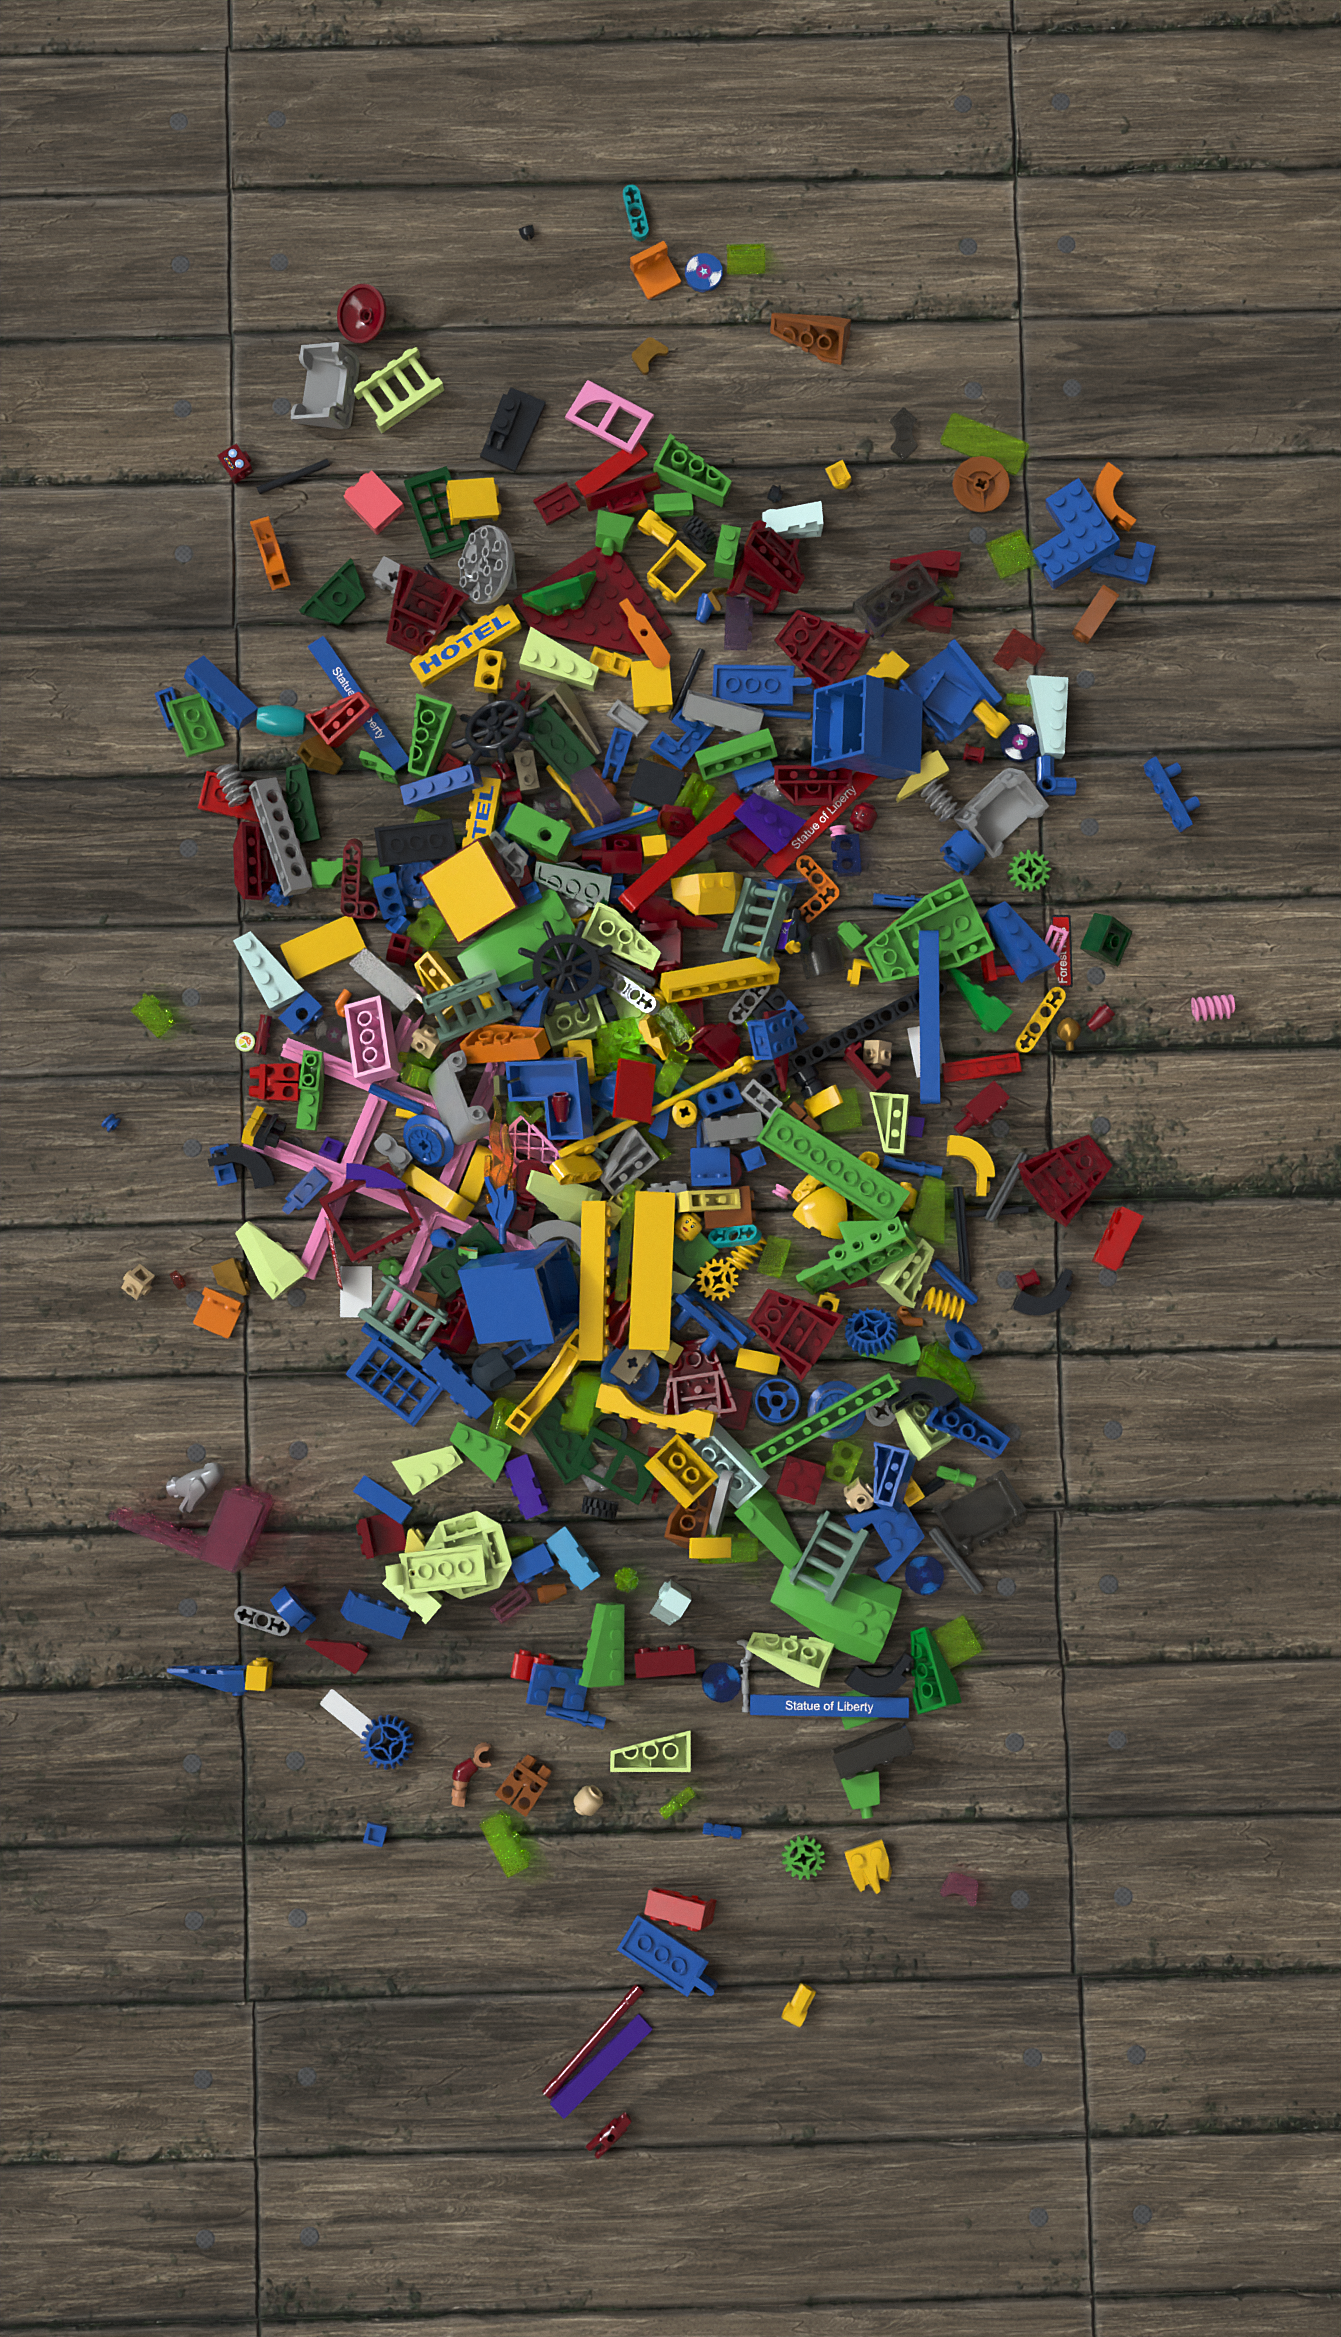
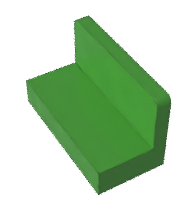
[654,492,693,518]

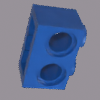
[373,872,408,920]
[695,1081,744,1119]

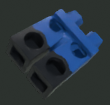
[751,988,809,1035]

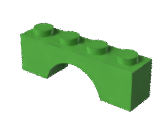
[312,857,392,888]

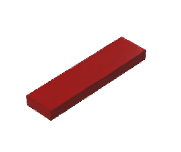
[575,442,648,498]
[941,1052,1022,1083]

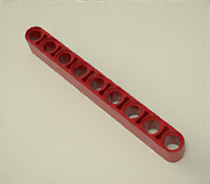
[618,792,744,913]

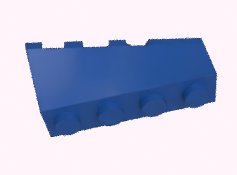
[925,1403,1011,1459]

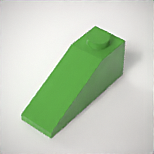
[858,1336,923,1366]

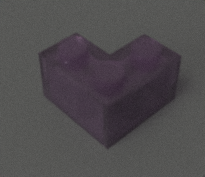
[724,596,753,651]

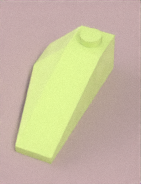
[582,902,661,971]
[235,1221,309,1300]

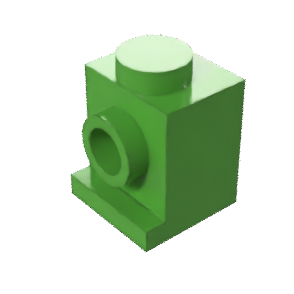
[837,920,868,952]

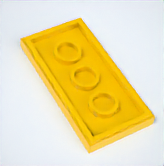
[280,916,367,981]

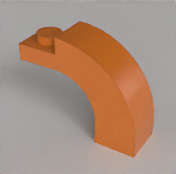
[1093,462,1136,532]
[250,516,291,590]

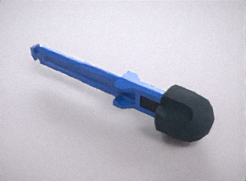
[472,1289,614,1391]

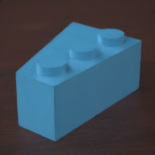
[546,1525,601,1590]

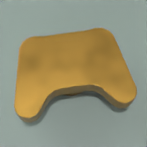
[632,337,668,375]

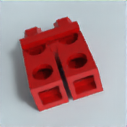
[249,1063,302,1103]

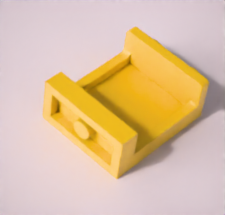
[446,477,501,525]
[630,660,673,714]

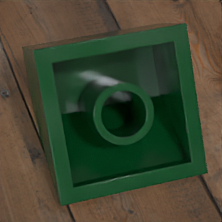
[1080,913,1133,967]

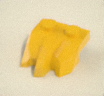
[638,1012,675,1060]
[844,1839,892,1894]

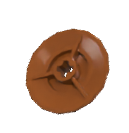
[952,456,1010,513]

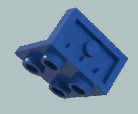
[747,1011,797,1060]
[690,1147,731,1188]

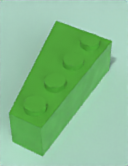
[653,434,732,507]

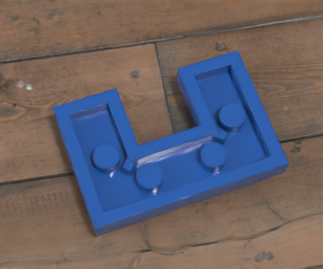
[1090,542,1156,585]
[650,707,715,770]
[526,1663,587,1710]

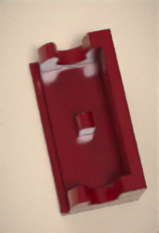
[726,828,771,869]

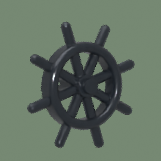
[451,690,543,765]
[518,919,614,1016]

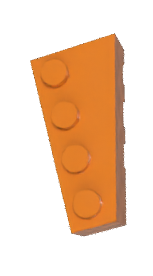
[459,1024,550,1064]

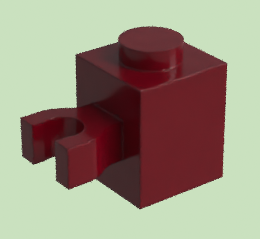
[385,933,423,966]

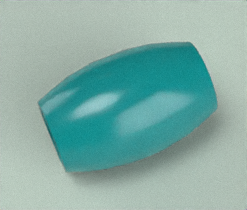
[257,705,306,737]

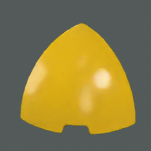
[792,1186,848,1239]

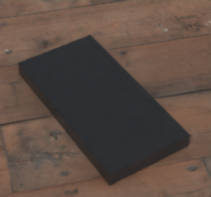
[480,387,546,472]
[374,818,457,867]

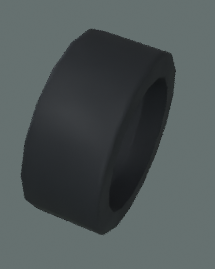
[592,1413,628,1450]

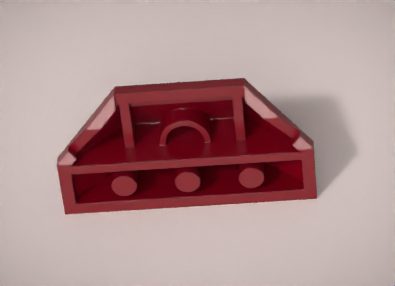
[744,527,805,594]
[774,765,852,806]
[233,822,277,901]

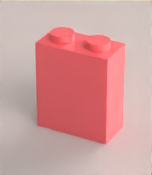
[344,470,405,535]

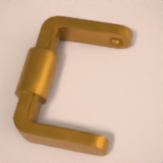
[707,587,737,611]

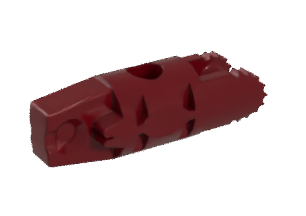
[394,1314,435,1332]
[586,2112,632,2159]

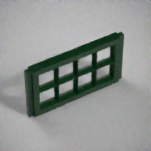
[404,466,470,560]

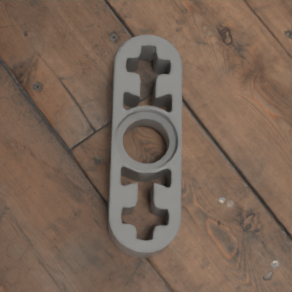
[728,985,770,1025]
[234,1605,291,1636]

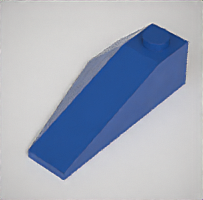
[516,986,550,1028]
[167,1665,249,1696]

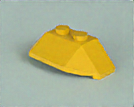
[671,872,743,915]

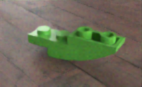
[296,1050,324,1131]

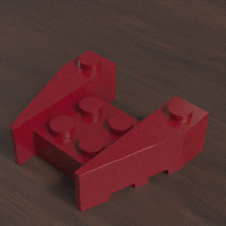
[884,550,961,634]

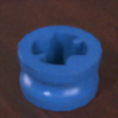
[101,1113,121,1133]

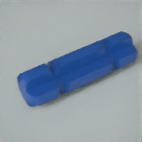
[703,1823,742,1839]

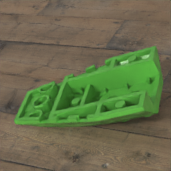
[864,878,995,983]
[457,888,585,986]
[770,1565,902,1664]

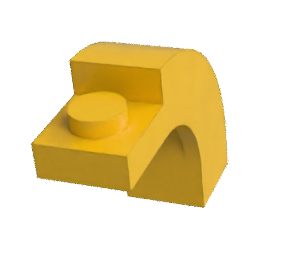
[947,1135,995,1197]

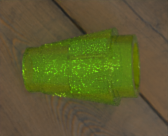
[506,1536,534,1556]

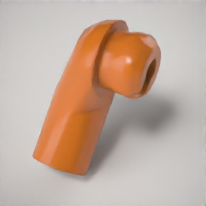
[335,989,352,1018]

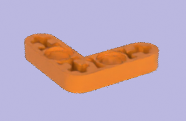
[796,855,839,924]

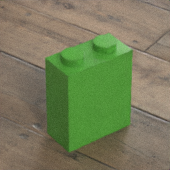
[714,524,741,580]

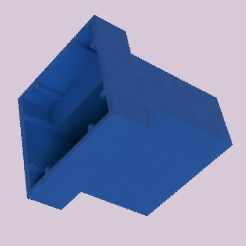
[811,674,923,780]
[458,1239,580,1345]

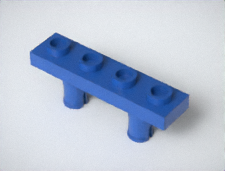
[1143,756,1200,832]
[670,1293,737,1356]

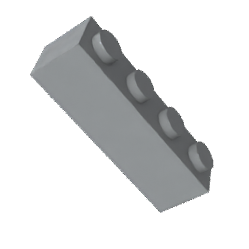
[682,690,764,736]

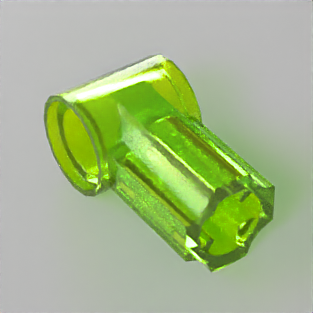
[488,1397,516,1439]

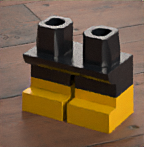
[241,1105,287,1150]

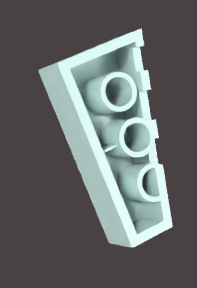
[1026,675,1068,759]
[233,931,304,1012]
[650,1579,691,1626]

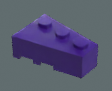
[733,793,806,854]
[503,1453,550,1520]

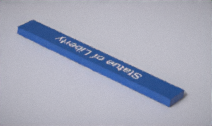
[307,636,409,772]
[750,1694,909,1718]

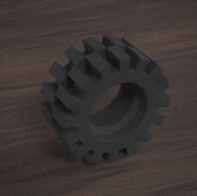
[682,516,717,552]
[581,1496,619,1519]

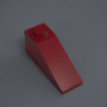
[305,1638,370,1675]

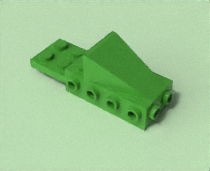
[796,1217,919,1295]

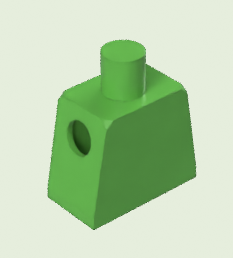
[595,510,634,555]
[840,1768,880,1819]

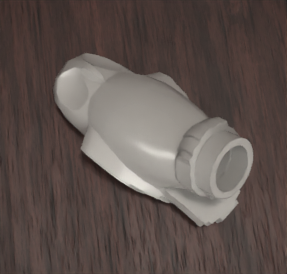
[166,1462,224,1513]

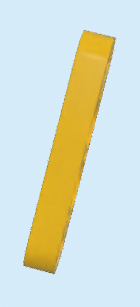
[1015,987,1066,1053]

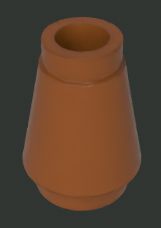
[537,1583,567,1604]

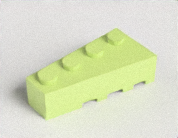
[519,627,600,692]
[610,1730,691,1772]

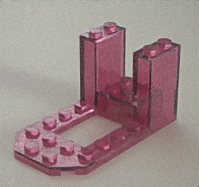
[108,1483,276,1574]

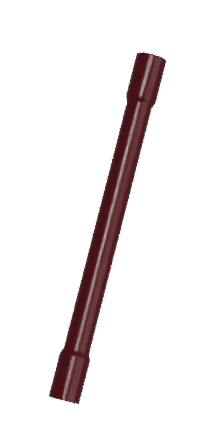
[542,1983,645,2099]

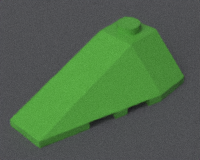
[734,1486,803,1570]

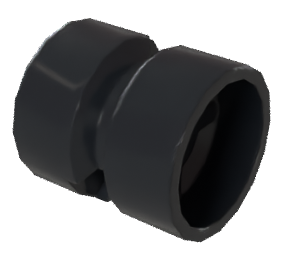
[792,1064,827,1100]

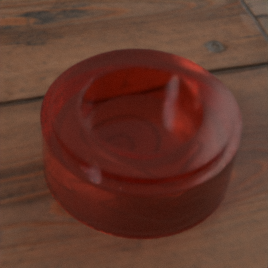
[169,1270,186,1290]

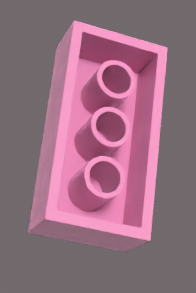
[344,995,400,1085]

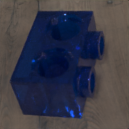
[831,834,862,877]

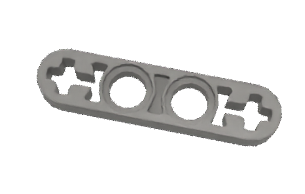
[599,966,660,1015]
[705,1470,734,1538]

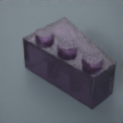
[569,765,621,828]

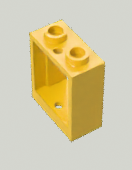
[647,540,707,604]

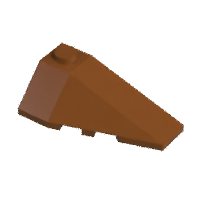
[770,313,851,365]
[664,1483,716,1549]

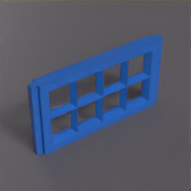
[346,1339,442,1427]

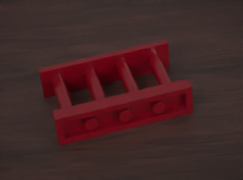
[726,520,800,614]

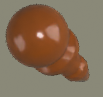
[593,766,617,798]

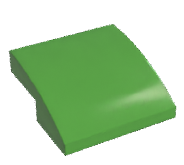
[359,750,399,785]

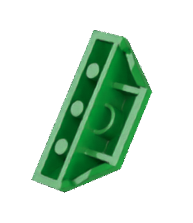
[522,570,597,616]

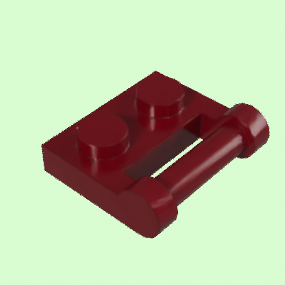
[492,1196,537,1232]

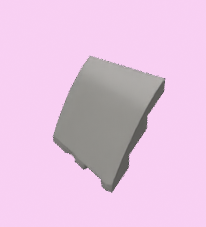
[489,830,528,888]

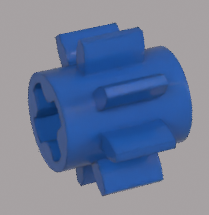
[267,883,293,907]

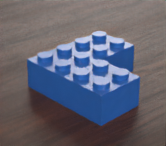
[1033,478,1120,589]
[505,1057,594,1140]

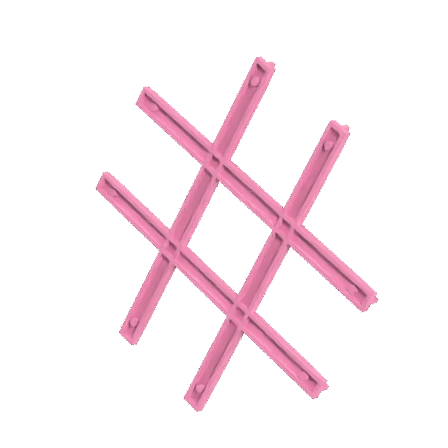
[243,985,563,1316]

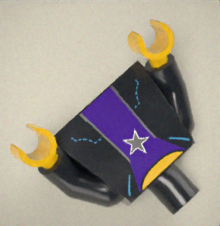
[754,909,811,955]

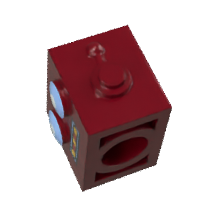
[217,443,254,484]

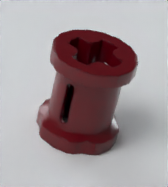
[962,743,985,764]
[491,758,516,783]
[501,788,523,808]
[1015,1268,1040,1291]

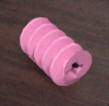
[1191,994,1235,1022]

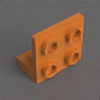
[630,241,681,300]
[193,1287,245,1339]

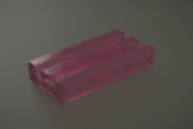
[490,1584,533,1624]

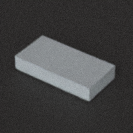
[606,699,649,738]

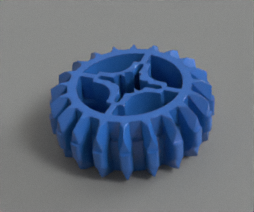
[845,1307,898,1357]
[360,1714,414,1770]

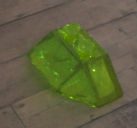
[916,1341,976,1404]

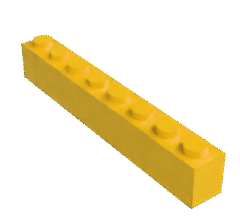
[579,1201,612,1361]

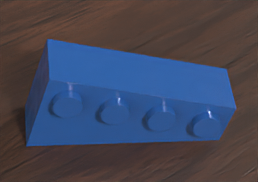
[982,901,1060,983]

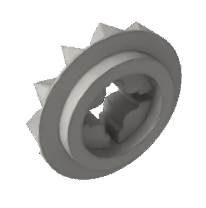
[865,1397,896,1427]

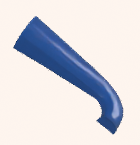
[684,1288,756,1347]

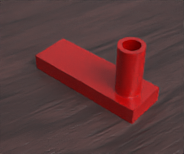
[980,923,1016,984]

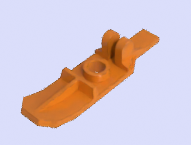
[619,598,671,668]

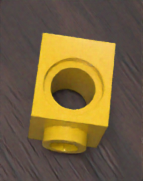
[817,1292,840,1312]

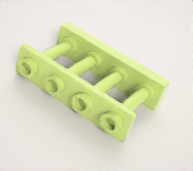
[354,347,444,433]

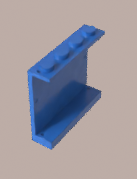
[898,639,1003,745]

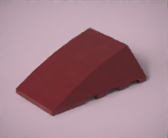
[386,563,470,656]
[774,610,871,689]
[1017,1134,1112,1227]
[747,1288,845,1382]
[663,1338,738,1420]

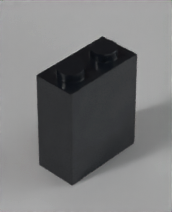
[629,758,687,807]

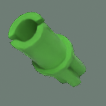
[936,1466,976,1488]

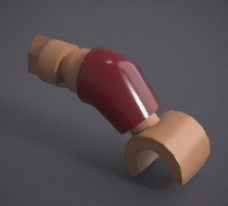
[451,1742,492,1807]

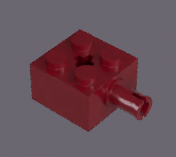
[582,834,642,875]
[953,1080,1010,1136]

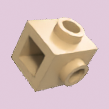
[410,1024,442,1059]
[863,1040,892,1070]
[121,1264,155,1300]
[844,1477,874,1512]

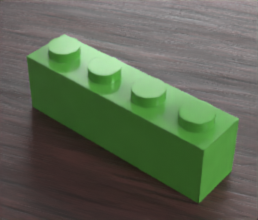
[695,728,777,780]

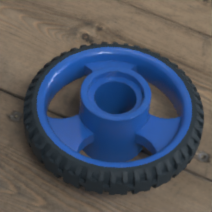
[751,1375,802,1426]

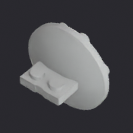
[458,525,517,605]

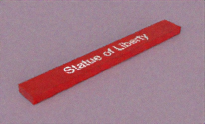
[763,771,879,879]

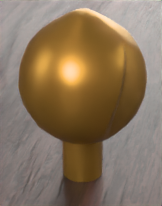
[1057,1017,1081,1051]

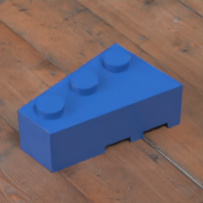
[874,1442,917,1513]
[340,1589,411,1640]

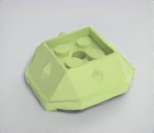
[424,1511,512,1599]

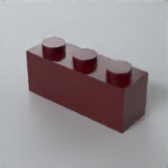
[634,1644,696,1678]

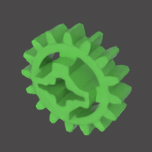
[1007,850,1051,893]
[782,1834,825,1880]

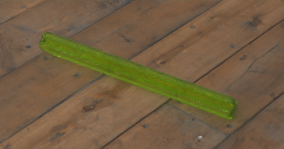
[615,1184,635,1302]

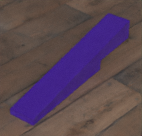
[550,2014,653,2119]

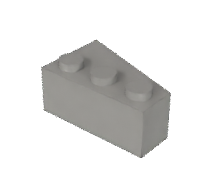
[701,1112,763,1147]
[599,1126,660,1196]

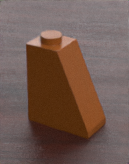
[1071,585,1119,644]

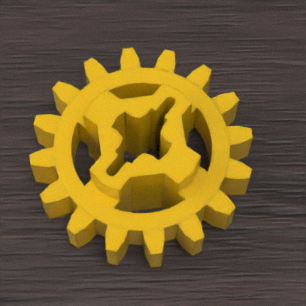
[696,1258,738,1301]

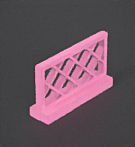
[488,1113,560,1203]

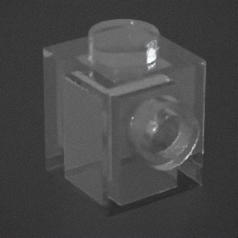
[752,779,785,803]
[581,1464,612,1493]

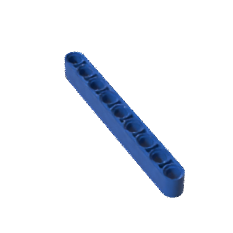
[919,930,940,1104]

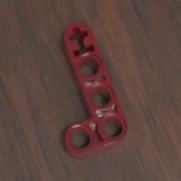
[341,838,380,919]

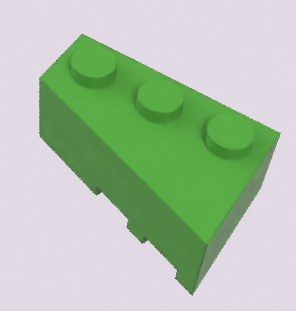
[450,1421,513,1483]

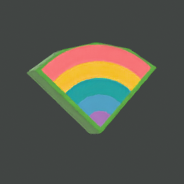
[630,801,653,817]
[458,1246,478,1259]

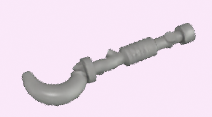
[737,1640,753,1712]

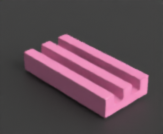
[1044,925,1069,968]

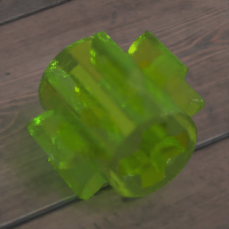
[614,1567,639,1593]

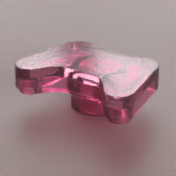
[940,1872,978,1906]

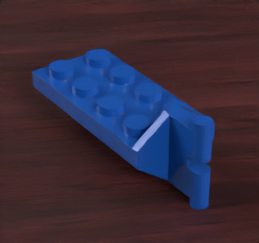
[712,665,814,706]
[617,1914,718,1997]

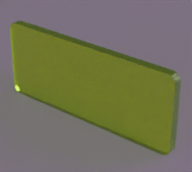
[940,413,1029,475]

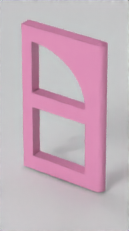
[565,380,654,454]

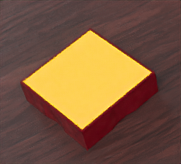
[419,835,528,945]

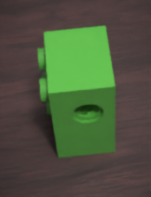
[504,802,572,863]

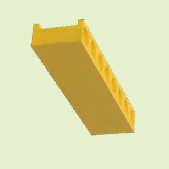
[629,1191,675,1352]

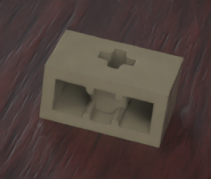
[514,750,541,796]
[610,1344,653,1386]

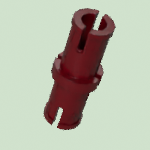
[254,1014,273,1055]

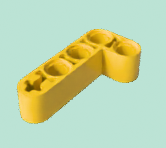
[400,1163,475,1222]

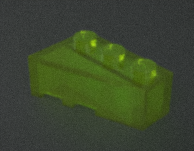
[908,1175,945,1245]
[560,1372,602,1436]

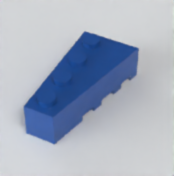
[419,1346,494,1420]

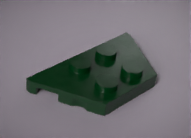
[299,558,366,626]

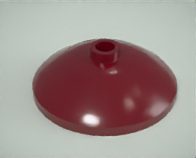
[337,284,386,344]

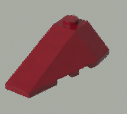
[637,895,718,931]

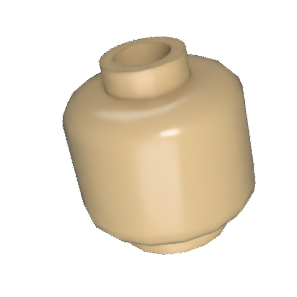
[574,1785,603,1816]

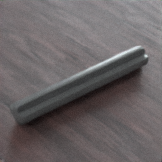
[590,943,656,989]
[985,1152,1029,1223]
[929,1526,984,1594]

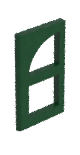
[569,1425,654,1505]

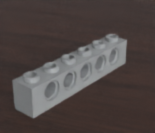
[249,777,312,897]

